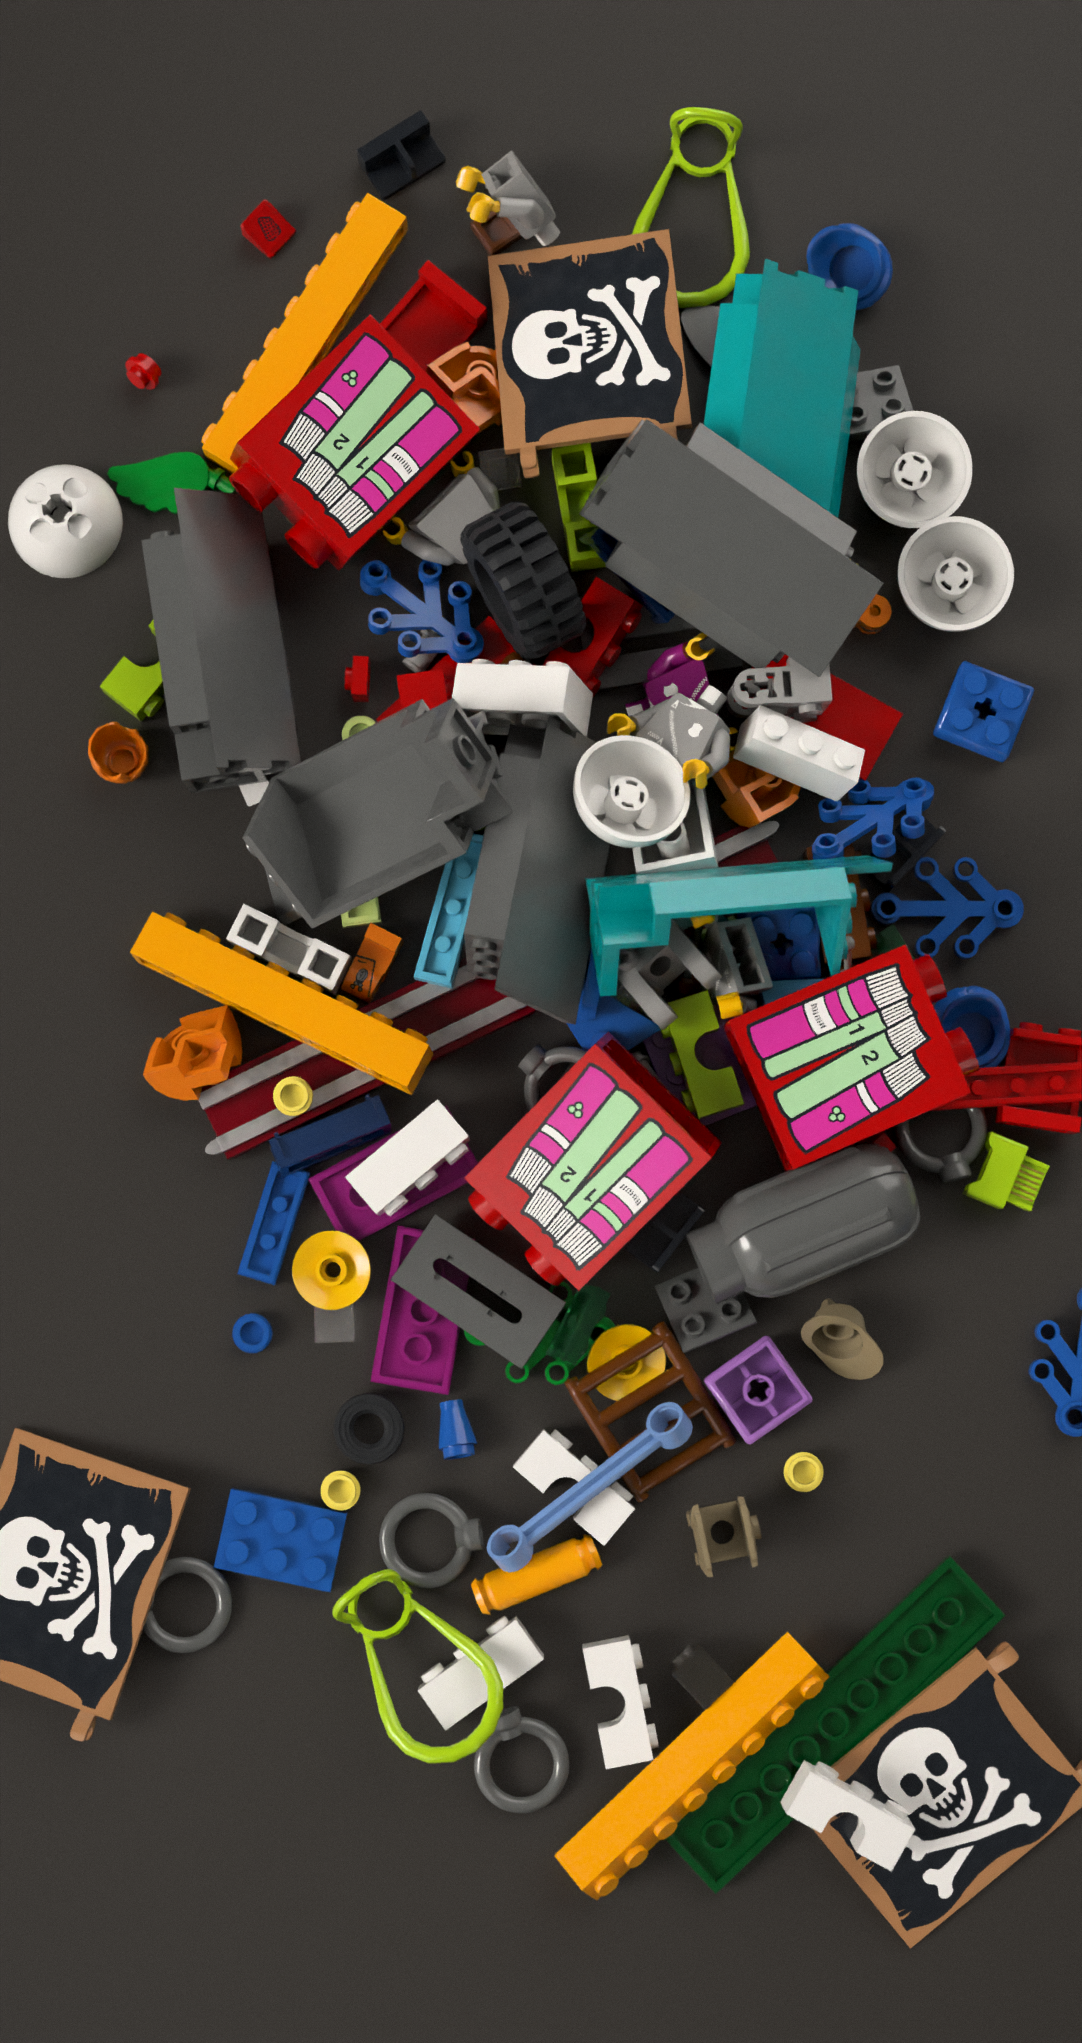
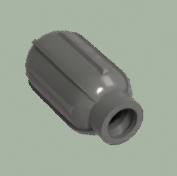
[686,1142,921,1304]

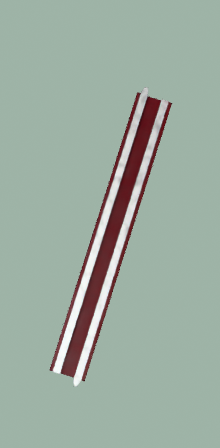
[198,821,779,1160]

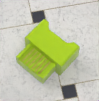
[963,1131,1050,1212]

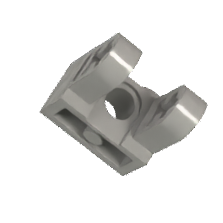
[726,657,832,723]
[618,918,723,1031]

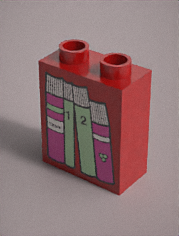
[229,314,481,571]
[723,944,979,1171]
[464,1032,722,1291]

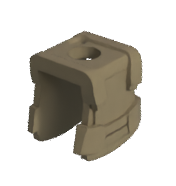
[686,1497,761,1577]

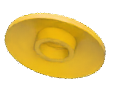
[292,1231,371,1310]
[587,1324,666,1401]

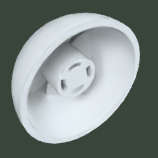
[856,411,973,528]
[8,464,123,578]
[897,516,1014,632]
[573,735,690,848]

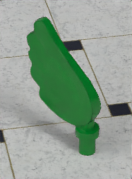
[107,452,237,514]

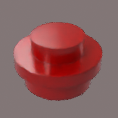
[125,353,162,390]

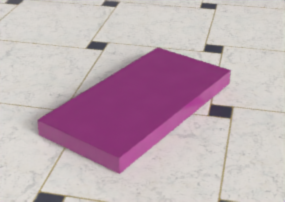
[309,1105,478,1241]
[370,1226,476,1395]

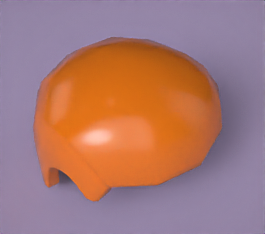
[88,722,149,784]

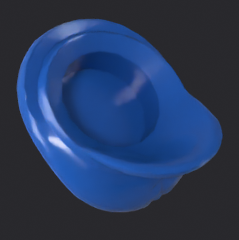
[806,223,893,310]
[934,986,1011,1068]

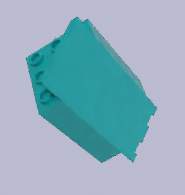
[704,259,861,518]
[585,855,893,996]

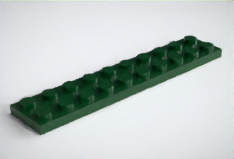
[665,1555,1005,1894]

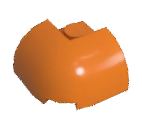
[426,342,502,435]
[712,751,801,828]
[143,1005,243,1101]

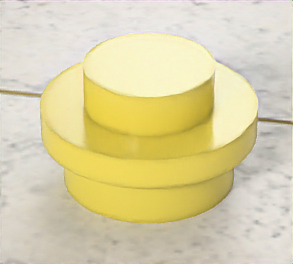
[273,1076,313,1116]
[784,1452,824,1492]
[321,1470,361,1511]

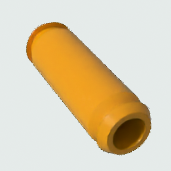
[471,1534,603,1615]

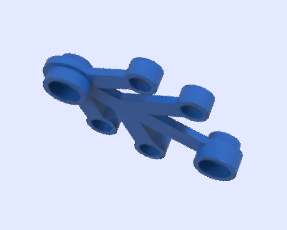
[360,560,484,663]
[812,778,935,860]
[870,857,1024,959]
[1028,1288,1082,1437]

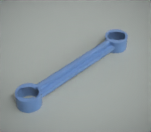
[487,1402,693,1572]

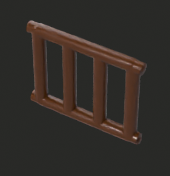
[564,1321,737,1503]

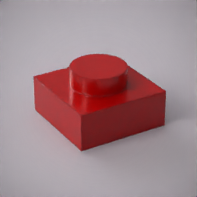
[345,656,371,702]

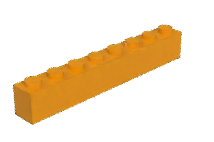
[201,193,408,474]
[130,911,433,1096]
[554,1632,830,1901]

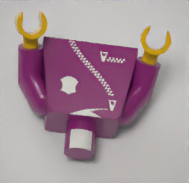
[625,632,737,752]

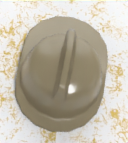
[801,1298,884,1380]

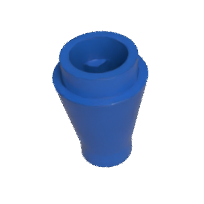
[439,1399,478,1460]

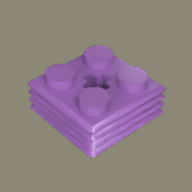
[704,1336,813,1445]

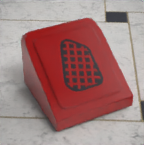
[240,199,296,260]

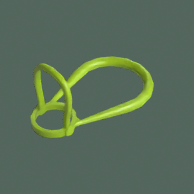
[632,107,750,308]
[332,1569,503,1763]

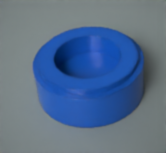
[232,1313,273,1353]

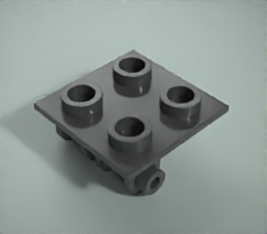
[848,365,914,444]
[654,1268,757,1353]

